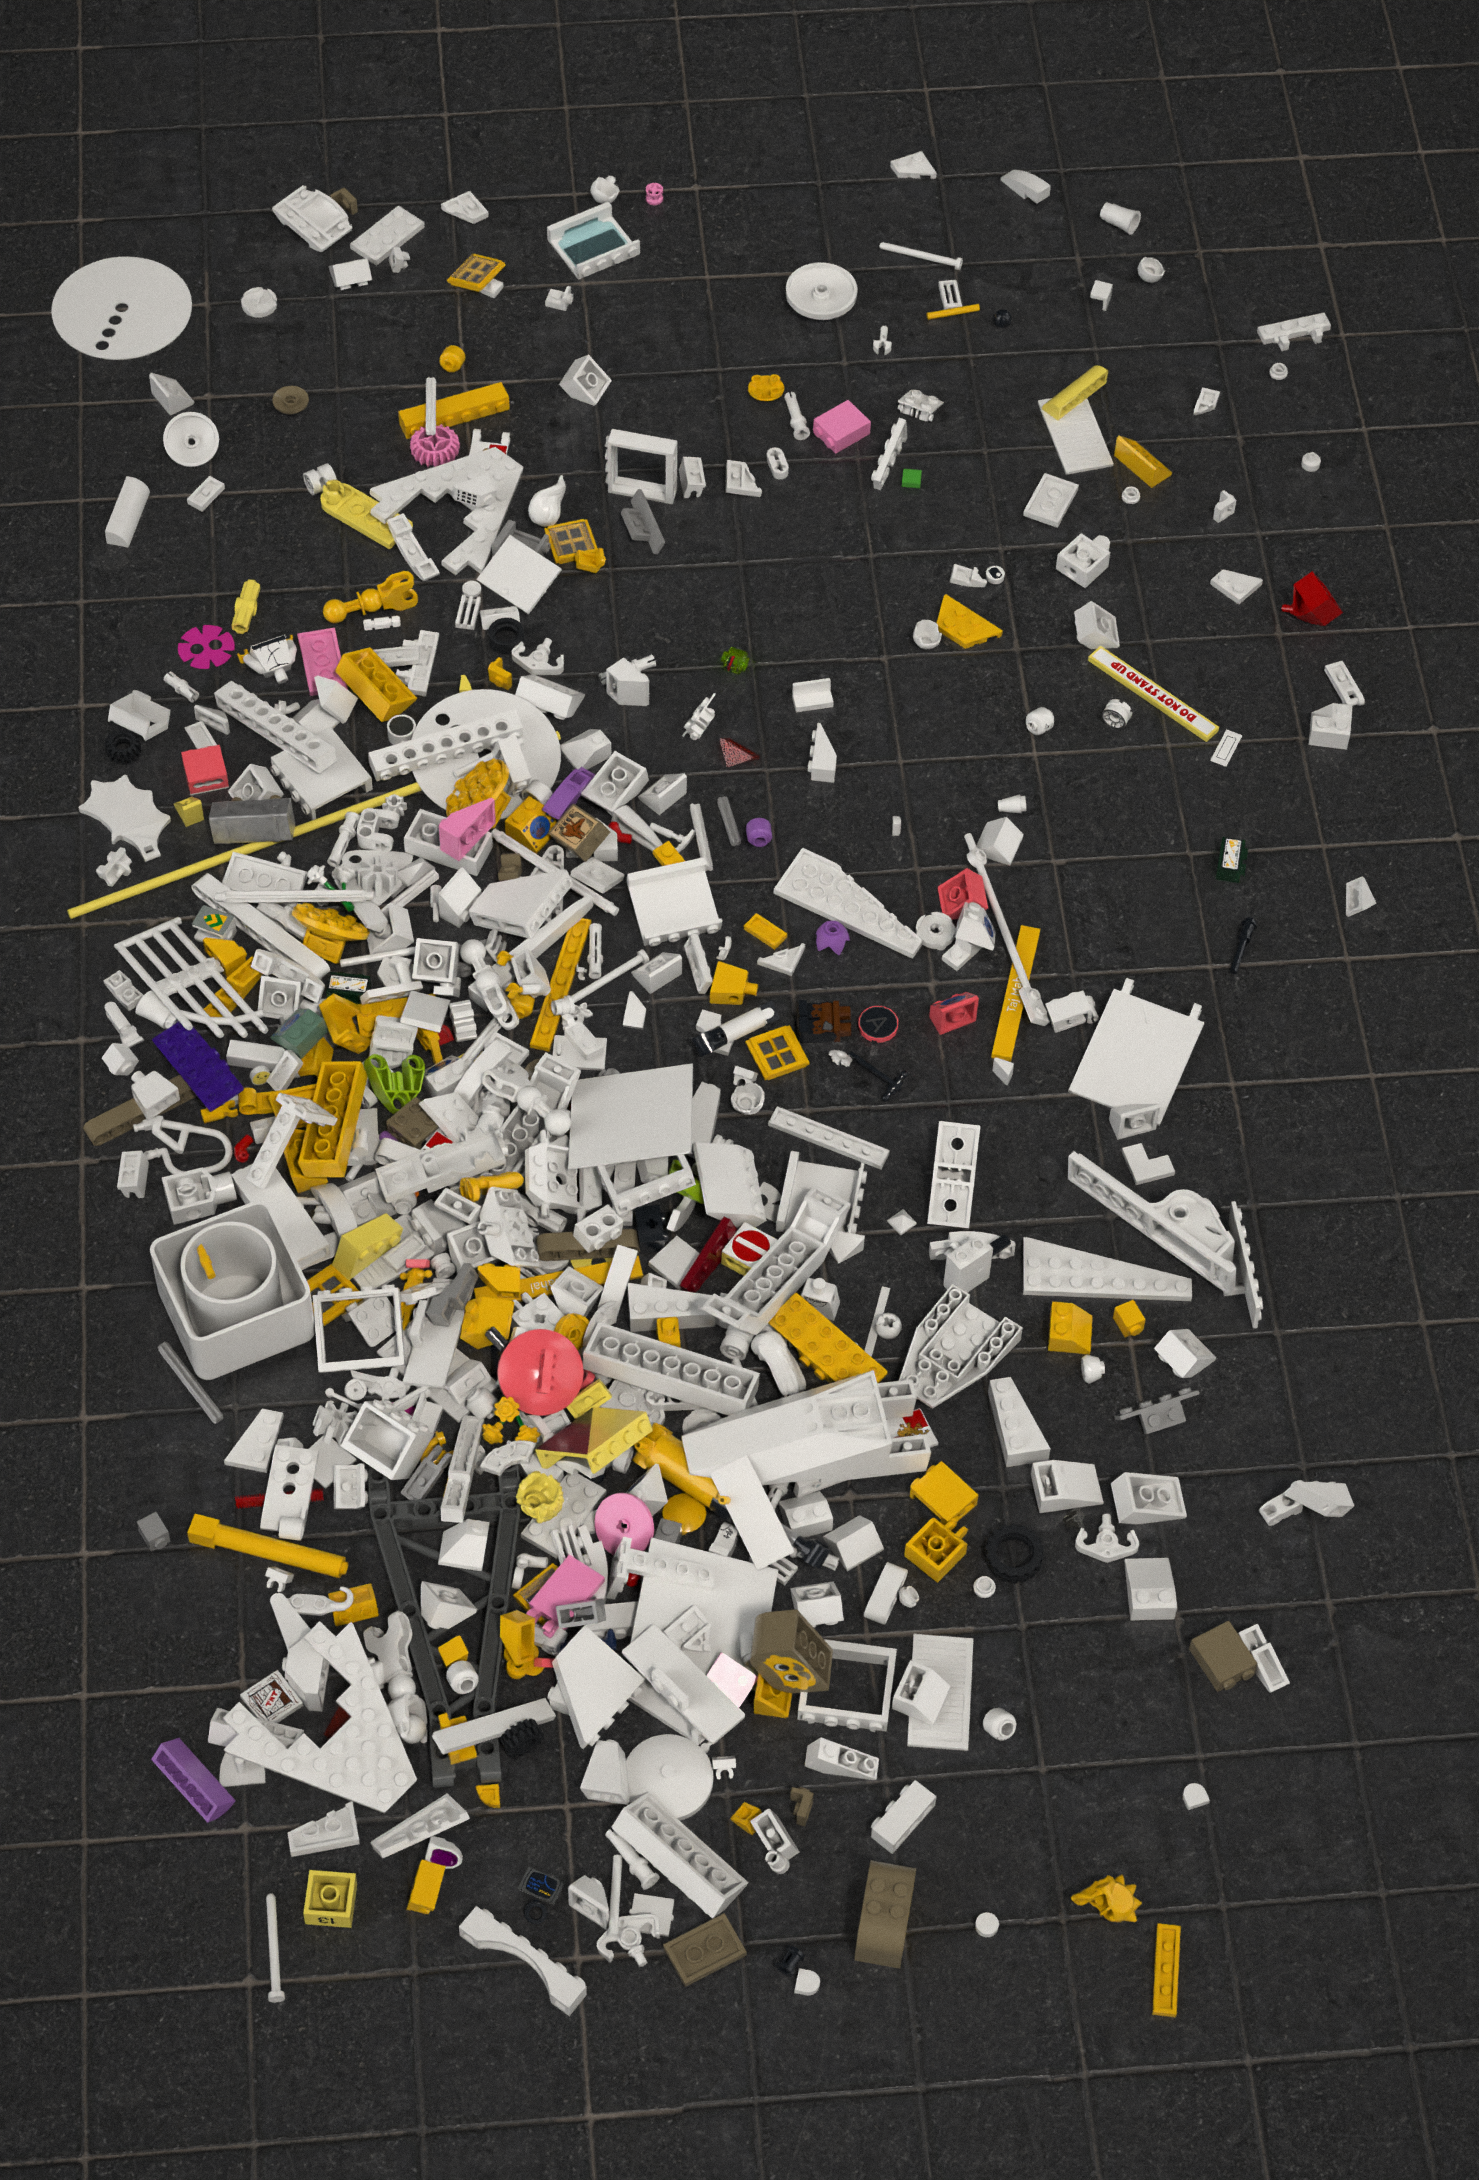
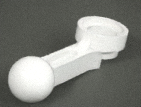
[519,1410,555,1443]

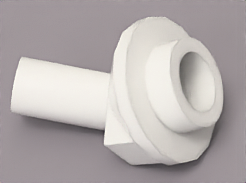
[274,700,300,716]

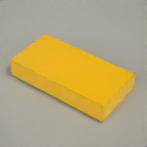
[744,913,787,950]

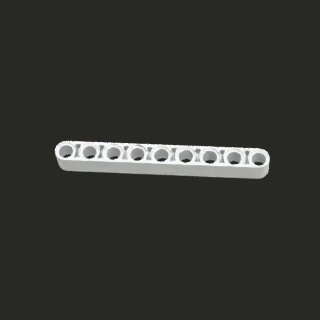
[191,873,330,979]

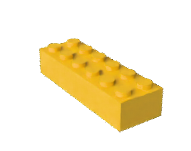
[298,1061,368,1177]

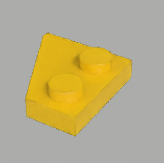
[416,1027,443,1064]

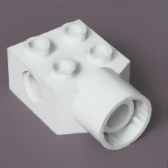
[162,1167,237,1225]

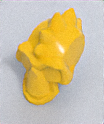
[1071,1875,1142,1922]

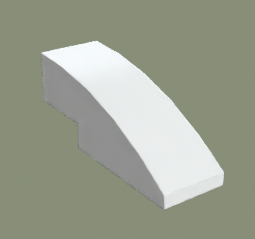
[1001,170,1051,204]
[597,1245,638,1316]
[1238,1624,1290,1693]

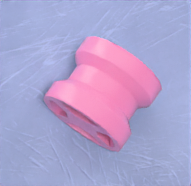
[646,183,663,205]

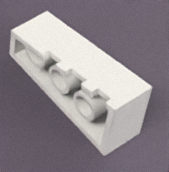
[628,1283,715,1332]

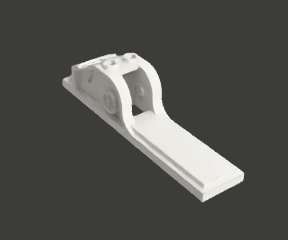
[1068,1152,1236,1295]

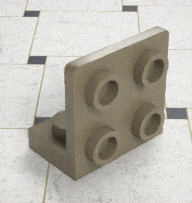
[386,1097,439,1150]

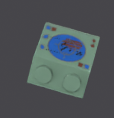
[270,1009,328,1059]

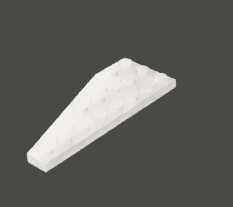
[774,848,923,959]

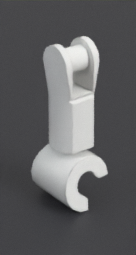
[104,1002,144,1048]

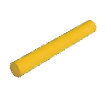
[926,304,980,320]

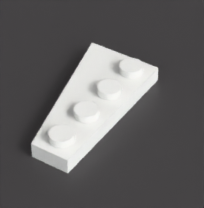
[871,418,907,490]
[370,1793,470,1858]

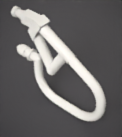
[133,1115,233,1175]

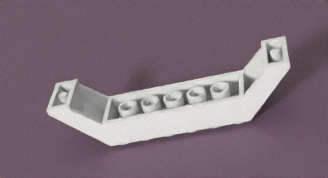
[434,1052,581,1224]
[702,1185,851,1335]

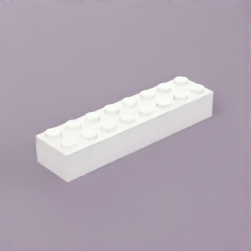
[583,1322,760,1416]

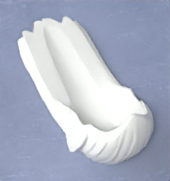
[751,1331,806,1397]

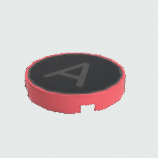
[858,1006,898,1043]

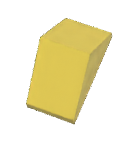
[174,797,204,827]

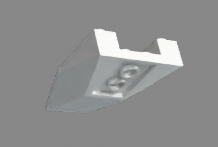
[899,1284,1023,1409]

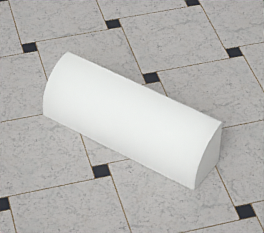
[105,476,150,547]
[208,1708,304,1749]

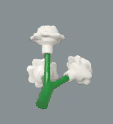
[307,865,356,912]

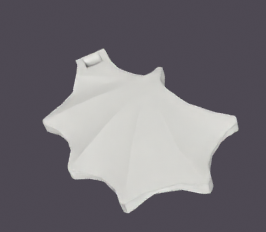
[79,775,171,862]

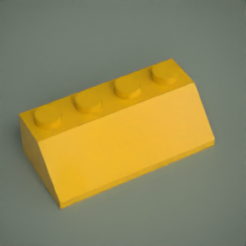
[335,647,417,722]

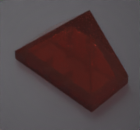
[720,738,760,768]

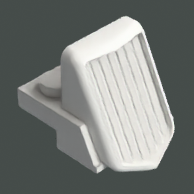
[369,1015,418,1069]

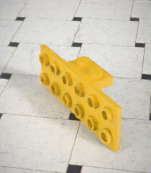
[768,1293,888,1383]

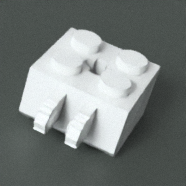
[511,1292,564,1331]

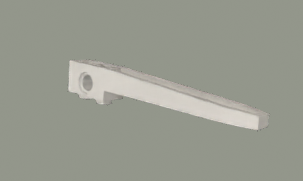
[468,895,593,1012]

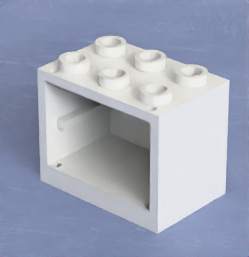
[341,1399,434,1480]

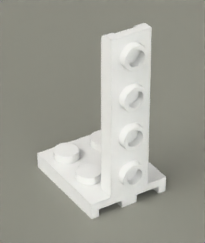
[246,1093,338,1189]
[606,1537,716,1600]

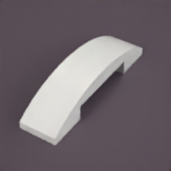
[387,513,440,581]
[251,949,325,1004]
[453,1040,512,1108]
[310,1183,358,1237]

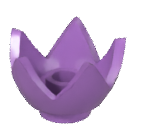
[815,920,850,955]

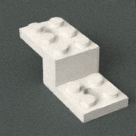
[927,1121,980,1228]

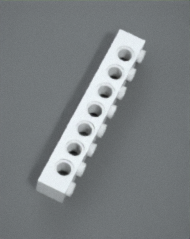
[214,681,337,774]
[368,709,523,782]

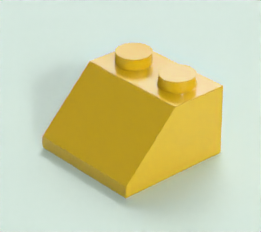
[460,1296,514,1349]
[1048,1301,1093,1355]

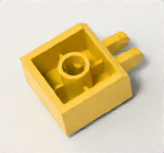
[904,1518,968,1583]

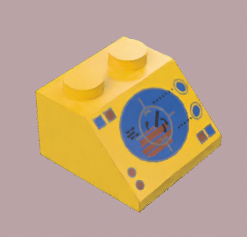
[505,796,557,854]

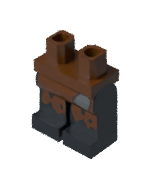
[799,1000,851,1043]

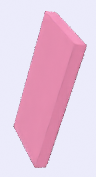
[297,628,348,696]

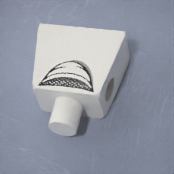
[800,1278,840,1321]

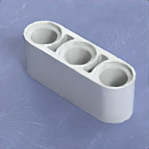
[374,1138,420,1166]
[864,1562,908,1625]

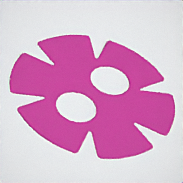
[178,625,235,669]

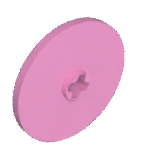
[595,1493,654,1555]

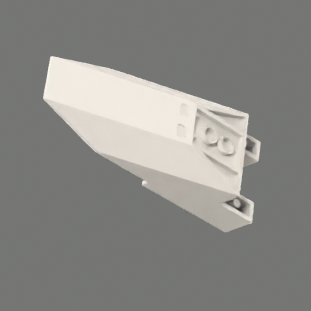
[681,1370,931,1485]

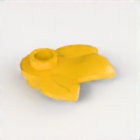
[503,1645,544,1679]

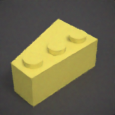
[332,1213,403,1280]

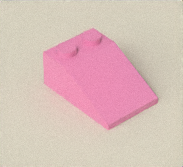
[439,798,496,861]

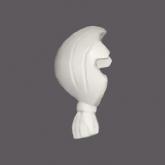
[591,176,620,204]

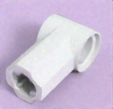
[534,1624,568,1656]

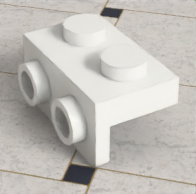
[333,1463,368,1510]

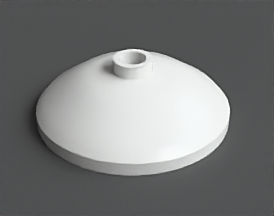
[163,412,219,467]

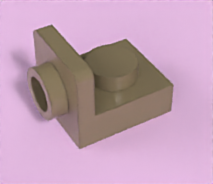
[330,187,358,215]
[498,853,523,881]
[790,1787,814,1827]

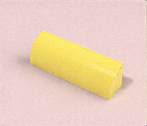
[1042,365,1108,421]

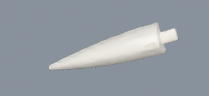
[607,805,662,851]

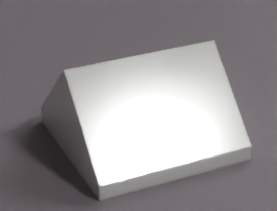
[149,373,194,416]
[314,675,358,724]
[292,699,340,734]
[638,773,687,815]
[976,817,1024,866]
[631,952,682,994]
[258,976,304,1020]
[823,1515,884,1571]

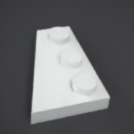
[224,1409,284,1473]
[288,1801,360,1857]

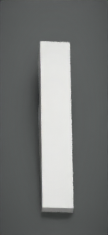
[441,1415,485,1523]

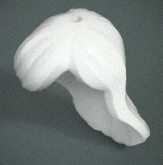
[528,475,566,527]

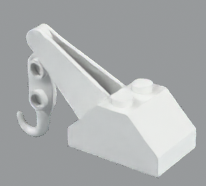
[270,1586,354,1712]

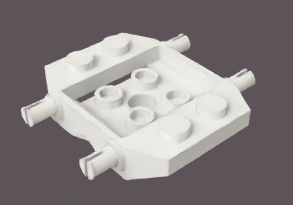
[525,1130,602,1223]

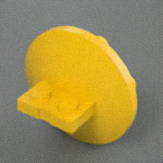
[446,758,511,829]
[291,902,370,964]

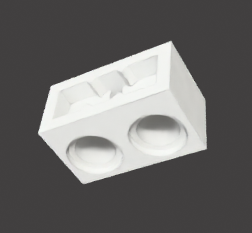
[573,1205,624,1253]

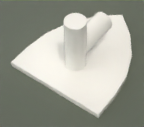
[219,1753,266,1787]

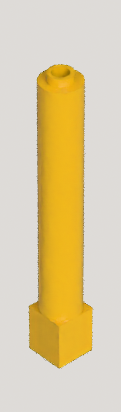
[187,1514,349,1578]

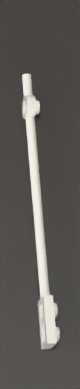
[964,833,1050,1026]

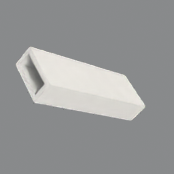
[231,1164,331,1270]

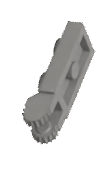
[401,1445,453,1500]

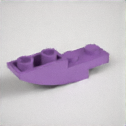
[542,767,595,820]

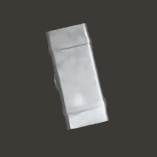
[209,795,295,845]

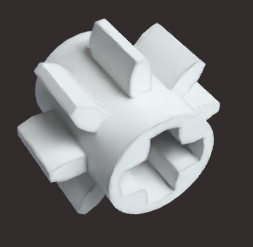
[382,794,407,816]

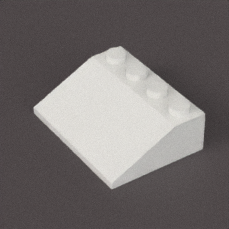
[693,1142,766,1228]

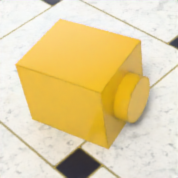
[1113,1300,1146,1337]

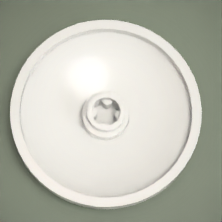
[786,263,857,320]
[626,1734,713,1821]

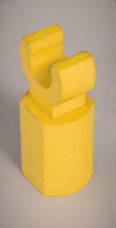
[201,1100,238,1124]

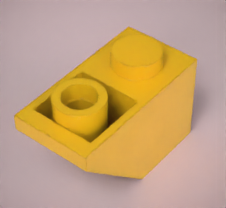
[478,1263,520,1298]

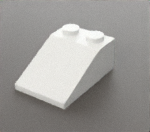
[581,751,649,814]
[1111,1472,1187,1524]
[1124,1558,1177,1621]

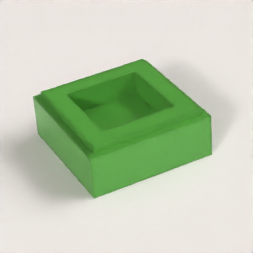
[902,469,922,488]

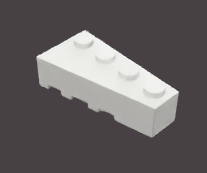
[988,1377,1050,1467]

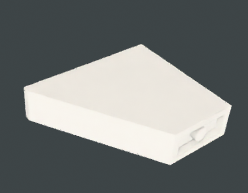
[468,869,573,939]
[552,1625,645,1749]

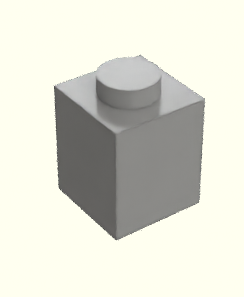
[137,1512,171,1552]

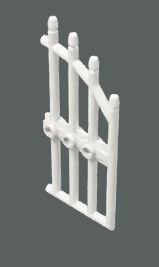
[114,917,268,1038]

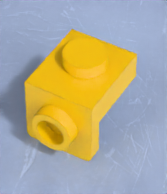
[575,547,606,573]
[488,657,512,690]

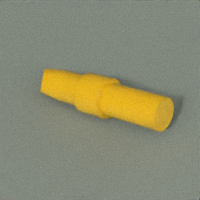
[197,1244,216,1279]

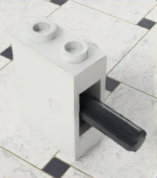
[943,1234,1011,1293]

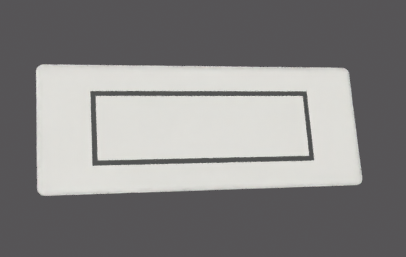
[1210,730,1242,767]

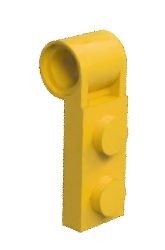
[238,1088,282,1115]

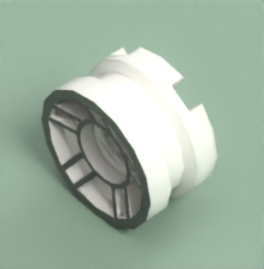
[1102,699,1132,729]

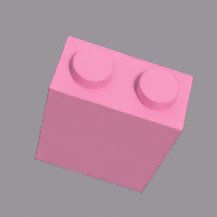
[813,400,871,453]

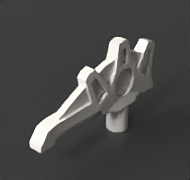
[351,1368,412,1401]

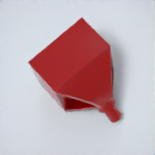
[1282,571,1343,626]

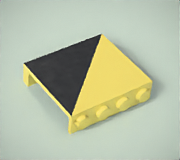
[535,1407,653,1474]

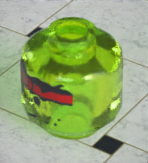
[721,647,750,675]

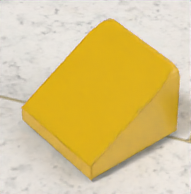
[438,1635,468,1668]
[730,1802,762,1835]

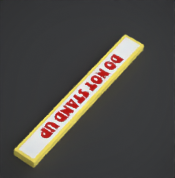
[1088,646,1219,742]

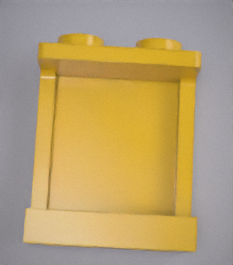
[319,993,371,1054]
[910,1461,978,1526]

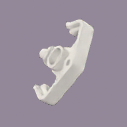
[512,638,564,675]
[1075,1514,1139,1563]
[597,1914,660,1967]

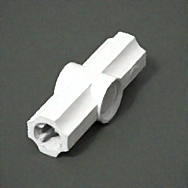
[256,902,307,940]
[519,1193,567,1233]

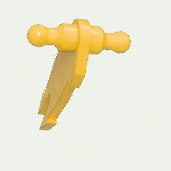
[400,1268,432,1330]

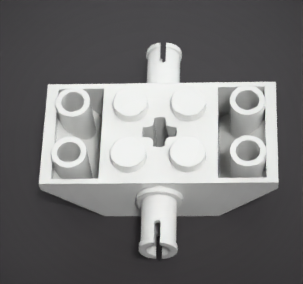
[478,1187,540,1269]

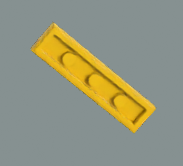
[1152,1923,1181,2017]

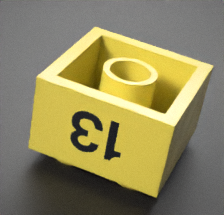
[303,1870,357,1928]

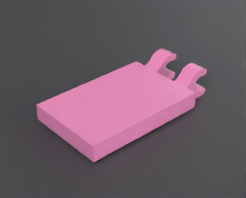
[526,1554,605,1638]

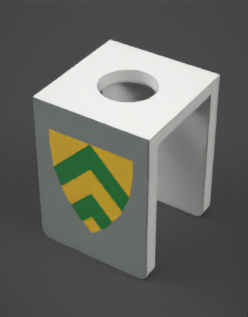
[192,905,237,943]

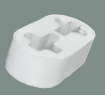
[767,448,788,479]

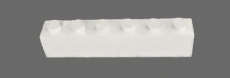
[612,1792,748,1918]

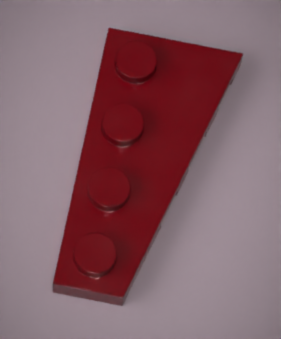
[679,1216,738,1293]

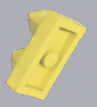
[566,1379,612,1419]

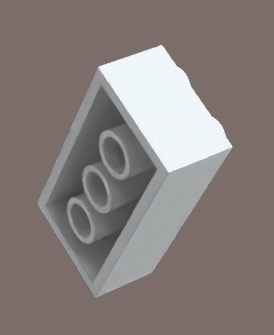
[404,809,493,876]

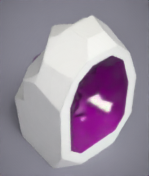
[425,1836,463,1869]

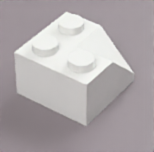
[1309,703,1352,750]
[412,938,460,985]

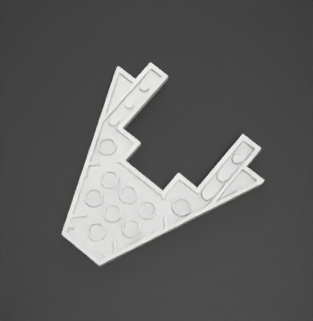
[370,447,523,575]
[223,1621,417,1814]

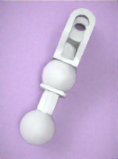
[460,939,519,1030]
[482,1063,571,1135]

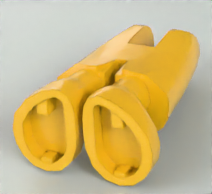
[460,1172,524,1202]

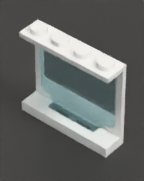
[547,202,640,280]

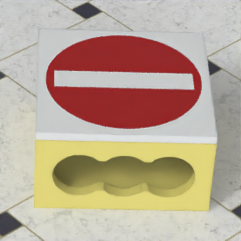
[721,1222,777,1276]

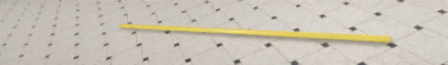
[67,731,561,919]

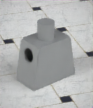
[556,1598,606,1629]

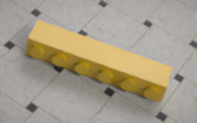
[398,382,510,439]

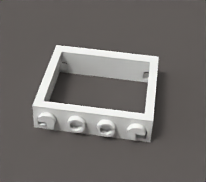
[605,429,677,504]
[596,1154,696,1215]
[313,1285,406,1373]
[797,1639,897,1732]

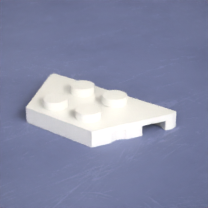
[419,1092,480,1143]

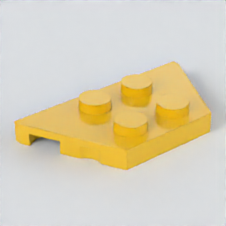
[937,594,1003,649]

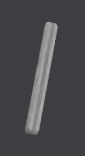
[158,1342,223,1424]

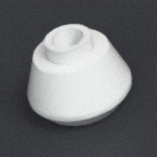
[1081,1355,1105,1384]

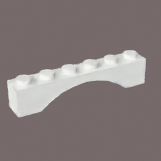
[459,1906,587,2016]

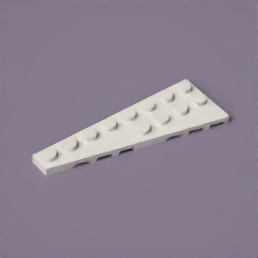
[1023,1237,1192,1301]

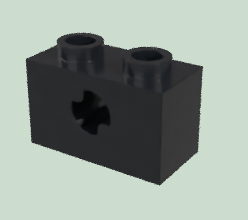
[635,1205,668,1254]

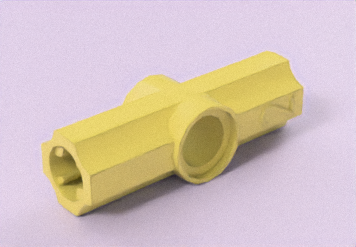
[231,580,260,634]

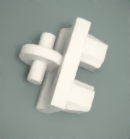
[96,847,132,887]

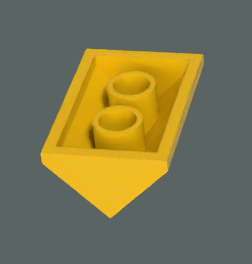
[1114,435,1172,488]
[284,1129,328,1193]
[754,1673,792,1718]

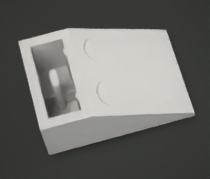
[1031,1460,1103,1513]

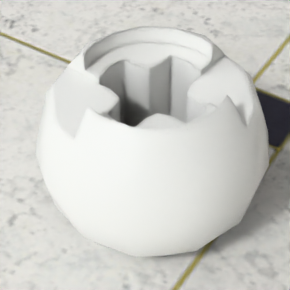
[875,1312,902,1340]

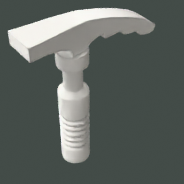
[650,823,695,853]

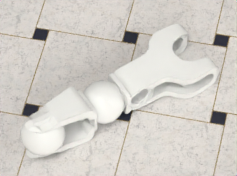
[363,1611,428,1744]

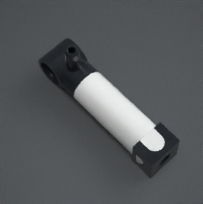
[692,1000,780,1057]

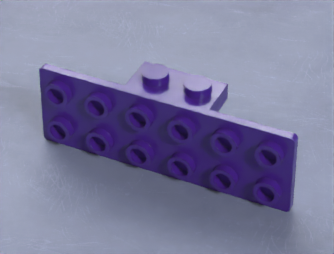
[152,1022,244,1112]

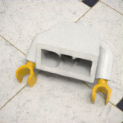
[496,948,551,999]

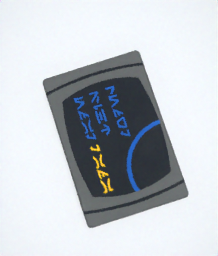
[518,1867,564,1904]

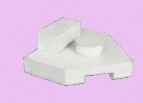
[377,955,416,987]

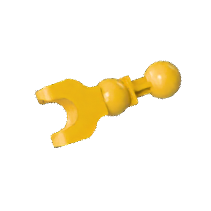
[323,571,418,623]

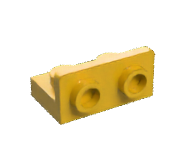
[328,1583,379,1626]

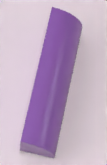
[151,1738,236,1823]

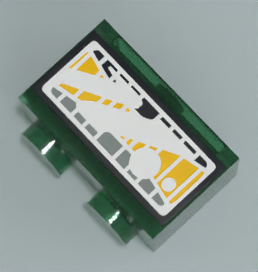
[1216,837,1248,883]
[326,972,371,1004]

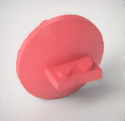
[497,1329,583,1416]

